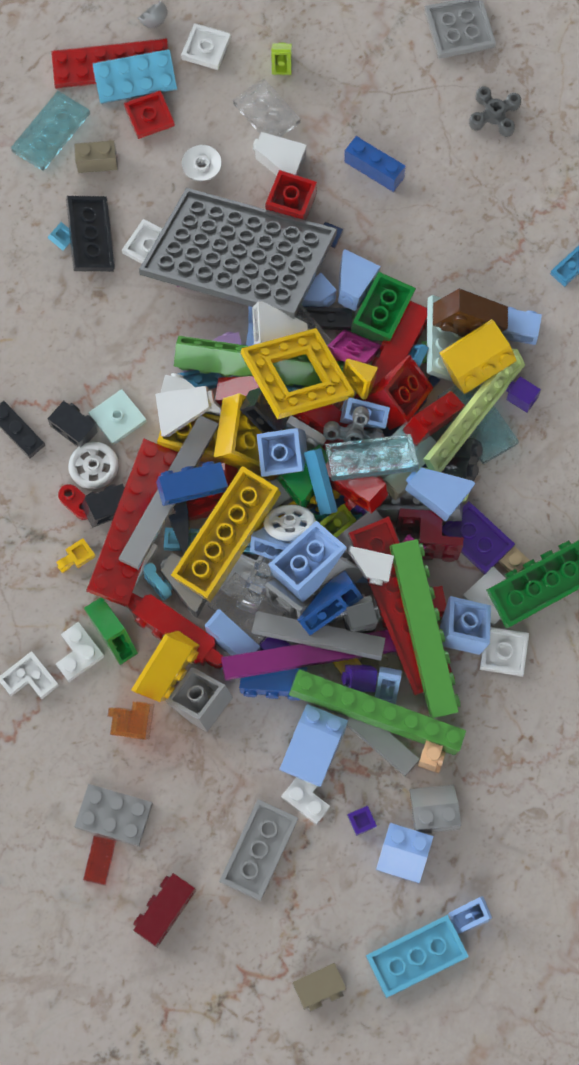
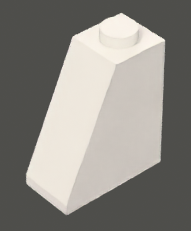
[253,132,307,176]
[252,301,308,345]
[155,386,214,437]

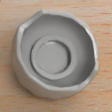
[138,1,168,28]

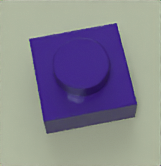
[347,805,377,836]

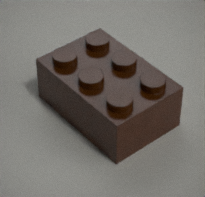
[433,288,508,337]

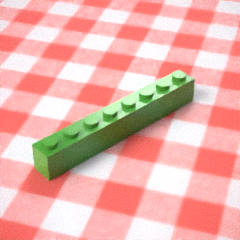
[173,336,344,388]
[390,539,461,718]
[289,669,466,755]

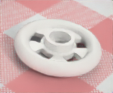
[68,442,119,489]
[264,505,316,541]

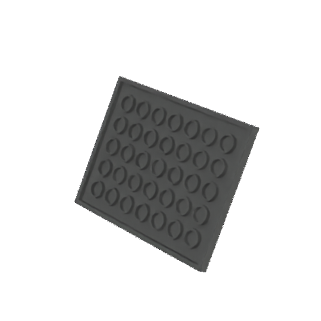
[139,188,337,319]

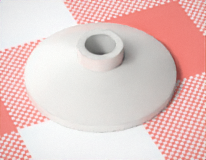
[182,145,222,181]

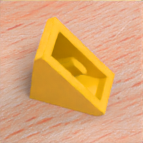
[343,359,378,399]

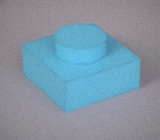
[48,222,70,251]

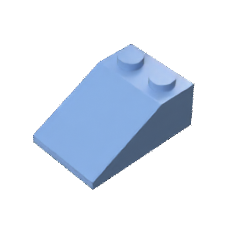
[268,521,347,603]
[280,704,348,787]

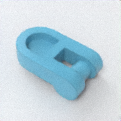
[144,563,173,601]

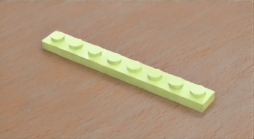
[423,349,525,472]

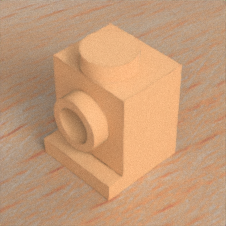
[418,740,446,773]

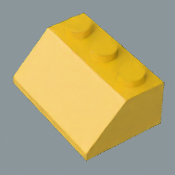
[439,319,517,394]
[214,394,262,468]
[131,631,200,702]

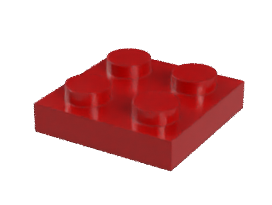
[124,90,175,139]

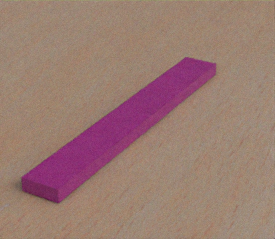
[221,630,396,680]

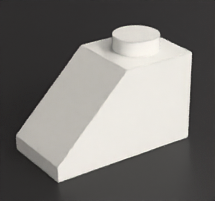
[348,546,394,586]

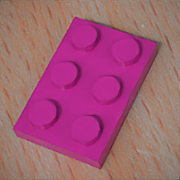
[327,330,381,364]

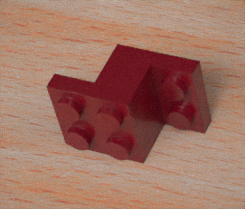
[396,508,464,562]

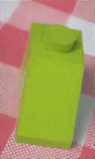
[271,42,292,75]
[319,504,357,538]

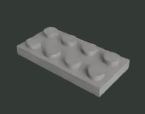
[219,799,298,901]

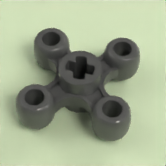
[469,86,521,137]
[323,406,386,464]

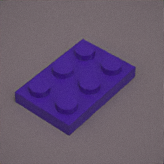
[442,501,515,575]

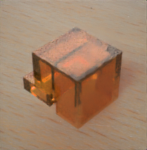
[108,701,155,740]

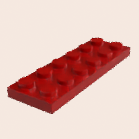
[51,38,168,89]

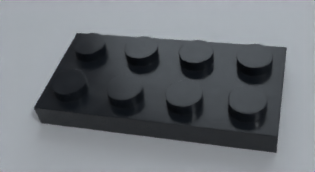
[66,196,115,272]

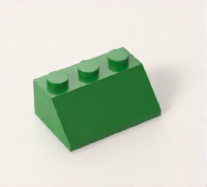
[352,272,416,341]

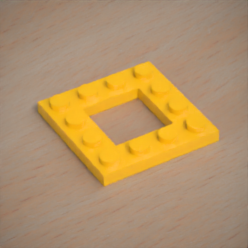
[240,328,355,419]

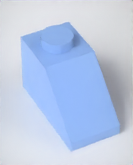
[300,273,336,307]
[340,397,390,429]

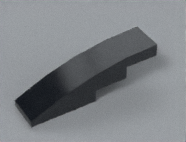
[168,501,191,555]

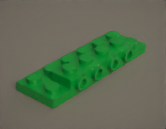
[486,540,579,628]

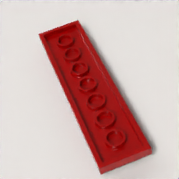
[86,438,178,607]
[348,517,455,696]

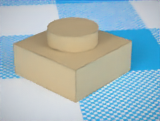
[499,546,530,572]

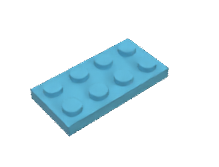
[93,49,177,104]
[366,915,469,998]

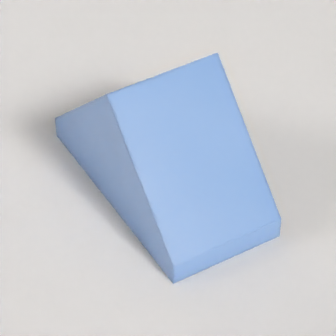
[375,666,402,704]
[448,896,492,934]

